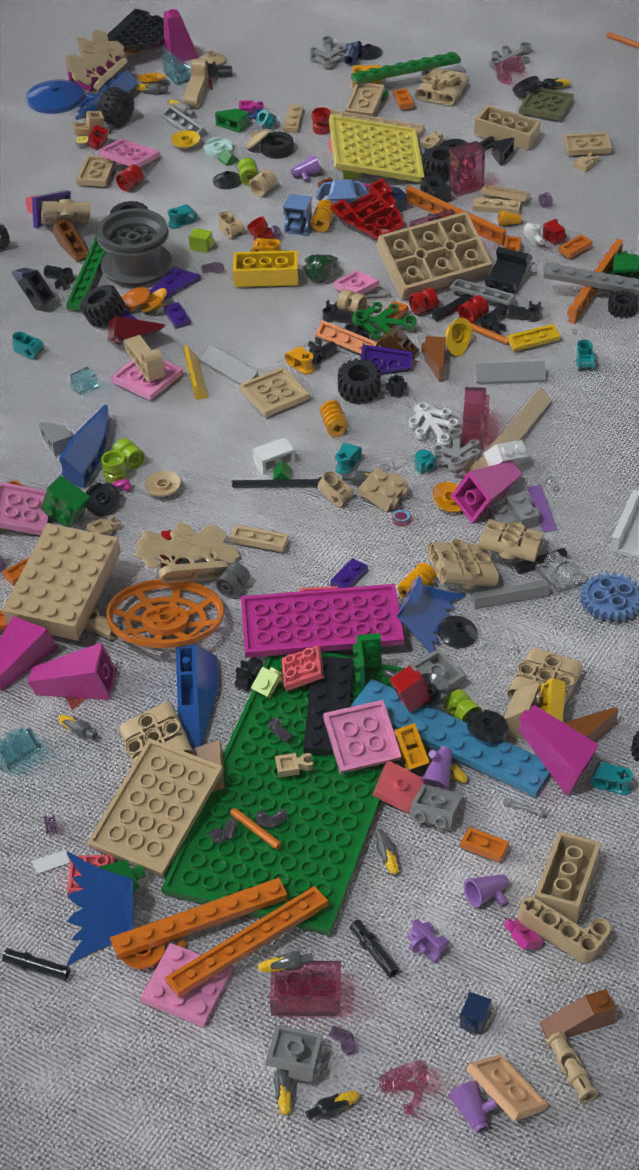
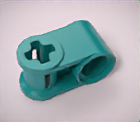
[167,204,198,229]
[12,332,45,359]
[576,339,595,370]
[335,443,362,475]
[590,762,633,795]

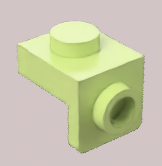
[251,667,284,698]

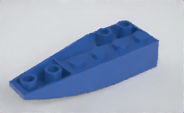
[75,70,139,120]
[59,404,110,488]
[176,644,219,748]

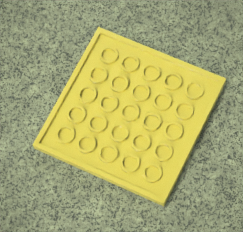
[329,115,424,183]

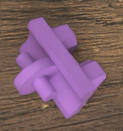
[407,918,449,963]

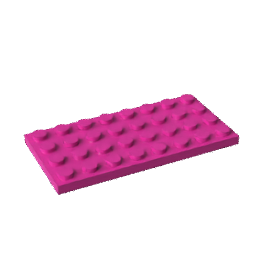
[241,584,404,658]

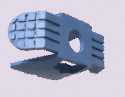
[316,180,368,204]

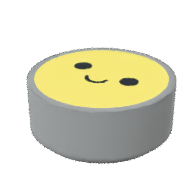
[75,136,89,148]

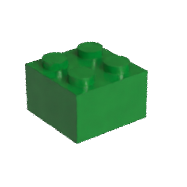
[41,475,90,528]

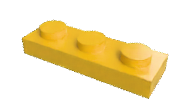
[507,323,561,352]

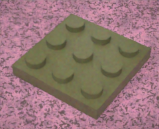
[519,87,574,121]

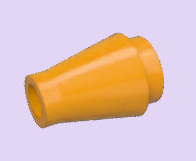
[497,210,521,226]

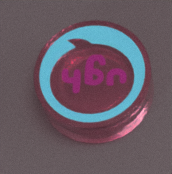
[392,509,411,526]

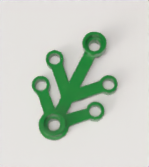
[352,302,417,341]

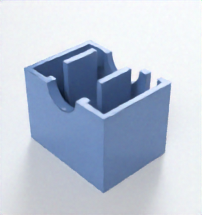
[283,194,312,236]

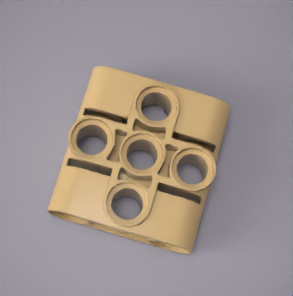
[415,68,469,105]
[41,199,91,224]
[479,519,544,562]
[427,539,499,589]
[507,648,584,707]
[119,702,193,764]

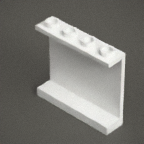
[611,490,639,558]

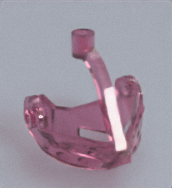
[493,56,525,85]
[379,1060,429,1115]

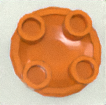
[122,287,151,311]

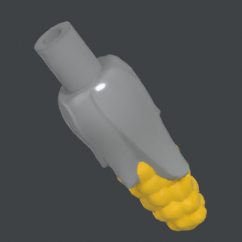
[169,99,195,117]

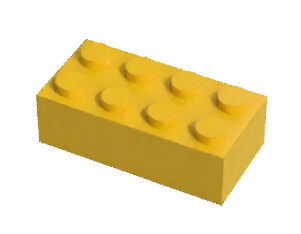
[233,250,299,287]

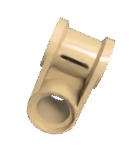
[218,211,245,238]
[317,471,353,507]

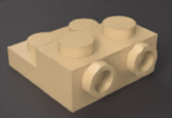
[357,467,409,512]

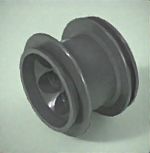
[97,208,172,286]

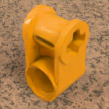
[250,238,281,252]
[284,346,315,375]

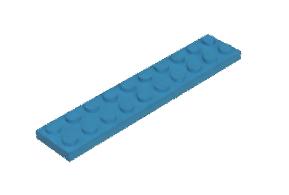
[351,679,550,797]

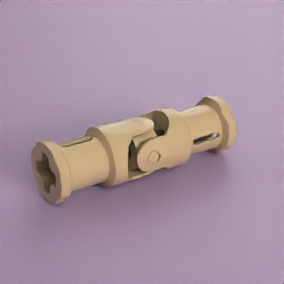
[546,1032,599,1104]

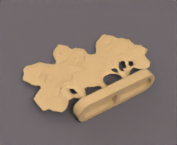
[65,29,129,92]
[134,521,240,584]

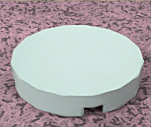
[204,137,233,158]

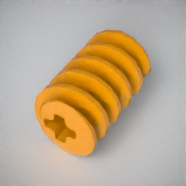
[310,200,335,232]
[319,400,348,437]
[397,562,437,599]

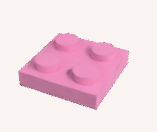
[333,270,380,295]

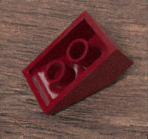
[107,316,165,346]

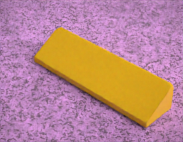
[184,345,208,400]
[540,678,565,722]

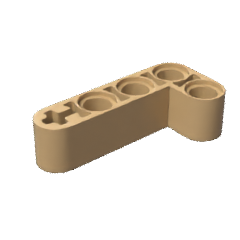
[183,59,208,108]
[123,335,165,382]
[517,896,611,963]

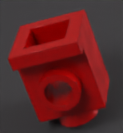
[88,125,109,149]
[543,219,567,246]

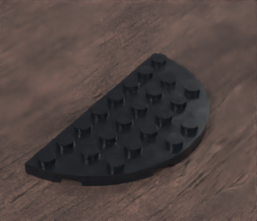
[107,8,164,53]

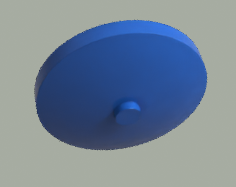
[27,79,84,114]

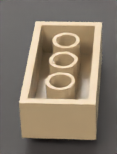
[474,105,541,151]
[535,831,601,924]

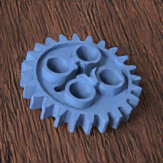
[580,572,639,623]

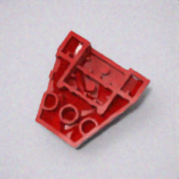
[331,178,404,241]

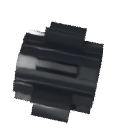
[386,375,407,398]

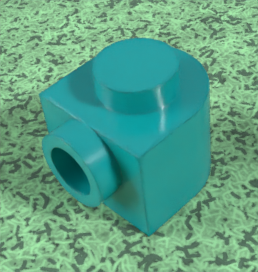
[257,110,277,130]
[415,449,436,474]

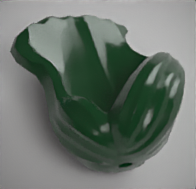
[304,254,338,282]

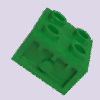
[353,633,382,691]

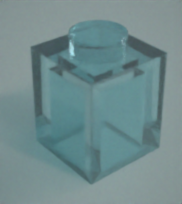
[70,366,98,396]

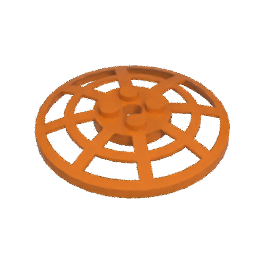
[106,579,224,648]

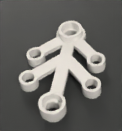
[409,402,459,448]

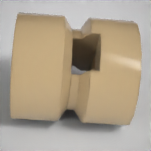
[249,169,277,197]
[337,289,367,312]

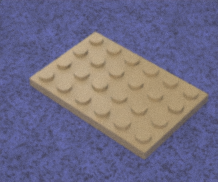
[87,738,224,877]

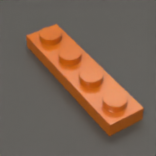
[315,320,380,354]

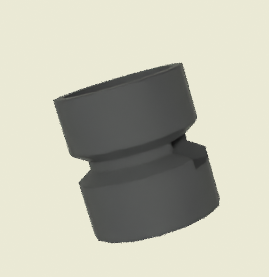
[215,562,250,598]

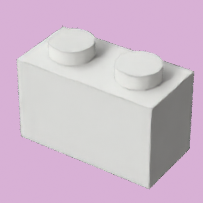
[253,437,295,474]
[483,440,529,466]

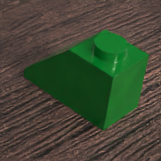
[215,108,249,133]

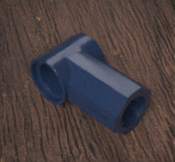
[344,41,363,66]

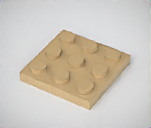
[239,367,310,417]

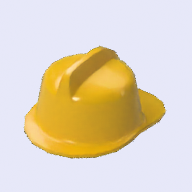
[445,318,473,356]

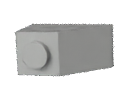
[39,422,74,456]

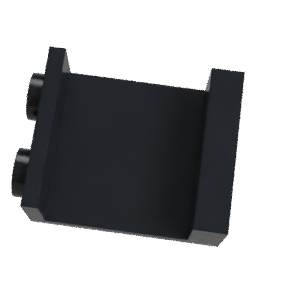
[484,246,530,294]

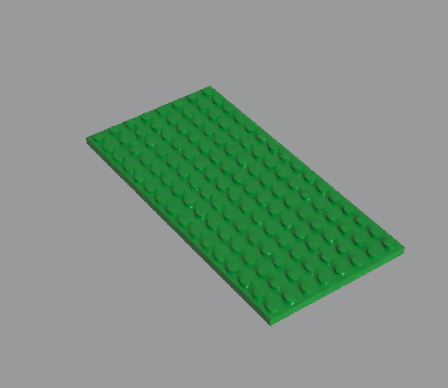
[161,651,405,935]

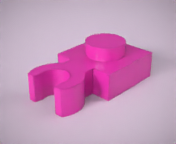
[239,100,264,113]
[504,918,544,950]

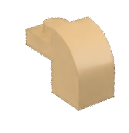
[72,111,104,137]

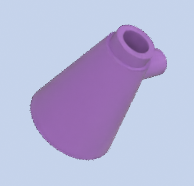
[290,154,321,182]
[421,746,452,790]
[464,874,509,908]
[448,1081,499,1133]

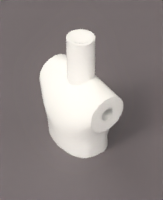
[523,222,545,247]

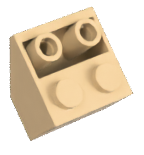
[504,682,542,740]

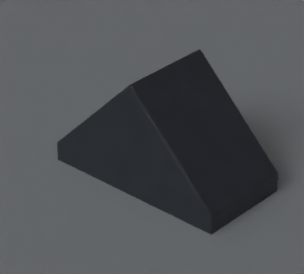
[492,137,514,166]

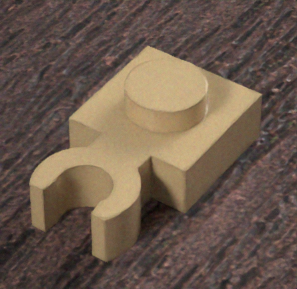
[433,71,460,88]
[421,130,443,149]
[573,152,599,172]
[87,516,121,535]
[275,753,313,777]

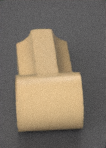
[85,608,120,640]

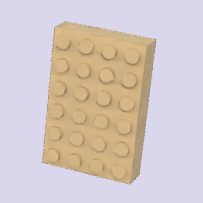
[376,211,492,299]
[2,523,121,641]

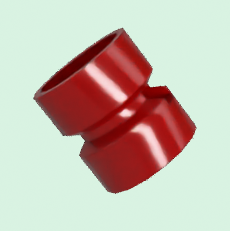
[312,107,331,135]
[115,164,144,191]
[247,217,275,245]
[408,287,439,315]
[458,295,489,323]

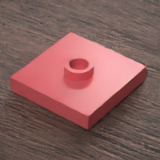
[373,760,424,814]

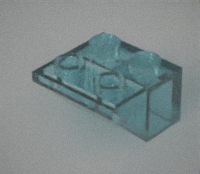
[162,48,191,85]
[0,727,43,772]

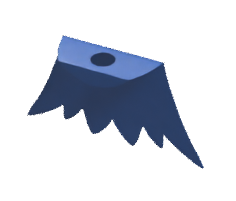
[396,576,466,653]
[66,851,133,966]

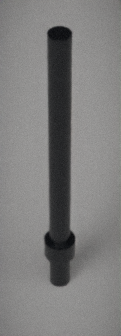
[232,477,322,487]

